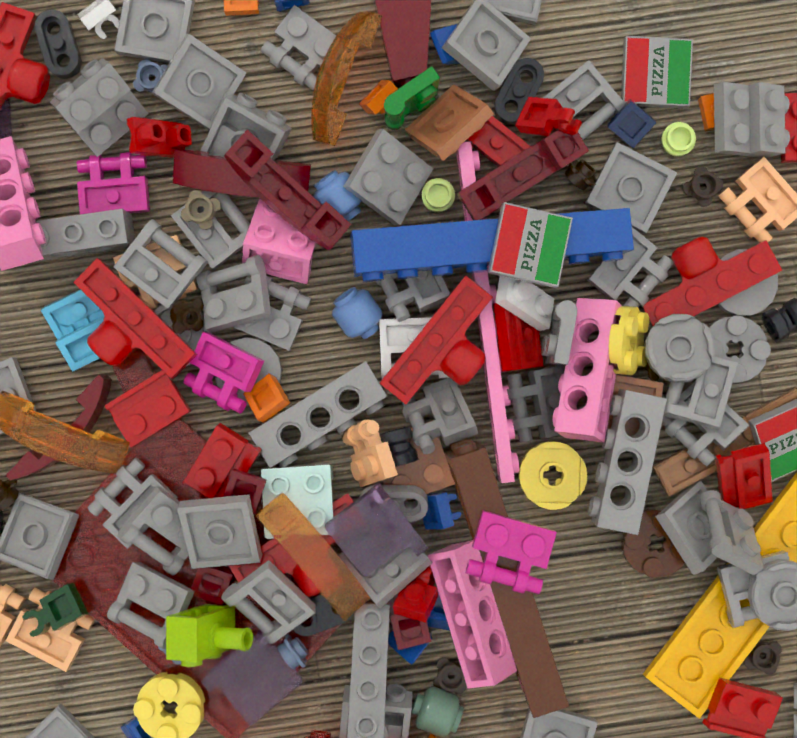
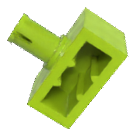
[166,604,253,667]

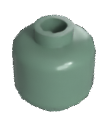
[411,686,464,738]

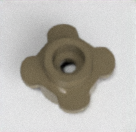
[181,190,221,230]

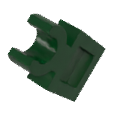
[22,583,88,637]

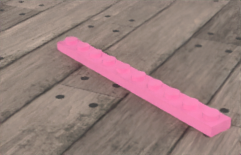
[456,141,519,483]

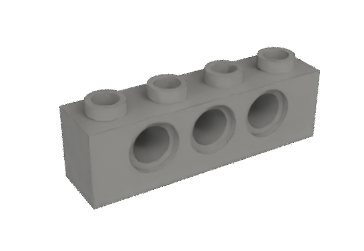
[35,209,135,262]
[249,361,387,468]
[588,389,667,535]
[347,603,390,738]

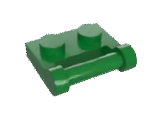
[384,66,440,130]

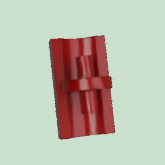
[127,117,192,158]

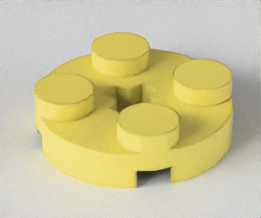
[609,306,649,376]
[518,441,587,510]
[133,672,205,738]

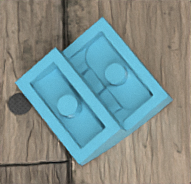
[41,289,105,372]

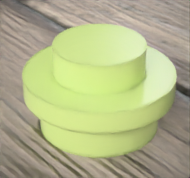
[661,122,696,156]
[421,178,455,212]

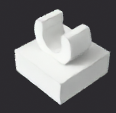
[77,0,120,39]

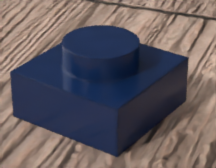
[607,99,656,148]

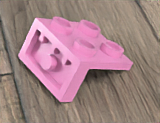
[242,198,316,284]

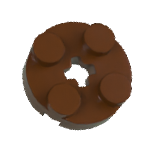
[621,509,685,578]

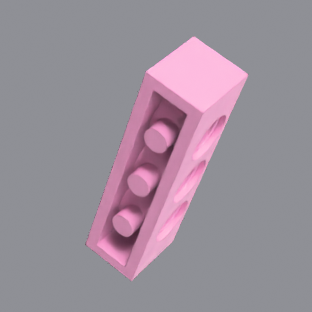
[0,136,46,271]
[553,298,622,443]
[427,540,517,689]

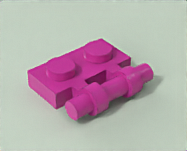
[77,152,150,215]
[183,332,264,414]
[465,510,557,594]

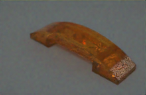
[311,12,382,146]
[0,391,130,473]
[255,492,370,622]

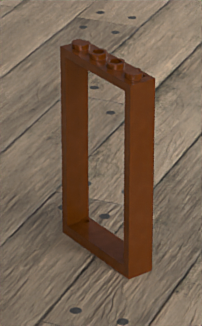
[444,438,569,718]

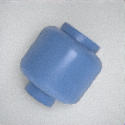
[313,170,362,221]
[332,287,382,339]

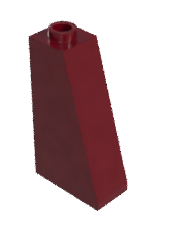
[373,0,431,88]

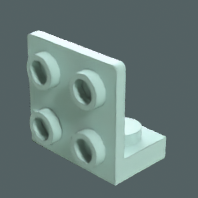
[261,465,334,539]

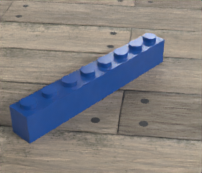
[350,208,634,282]

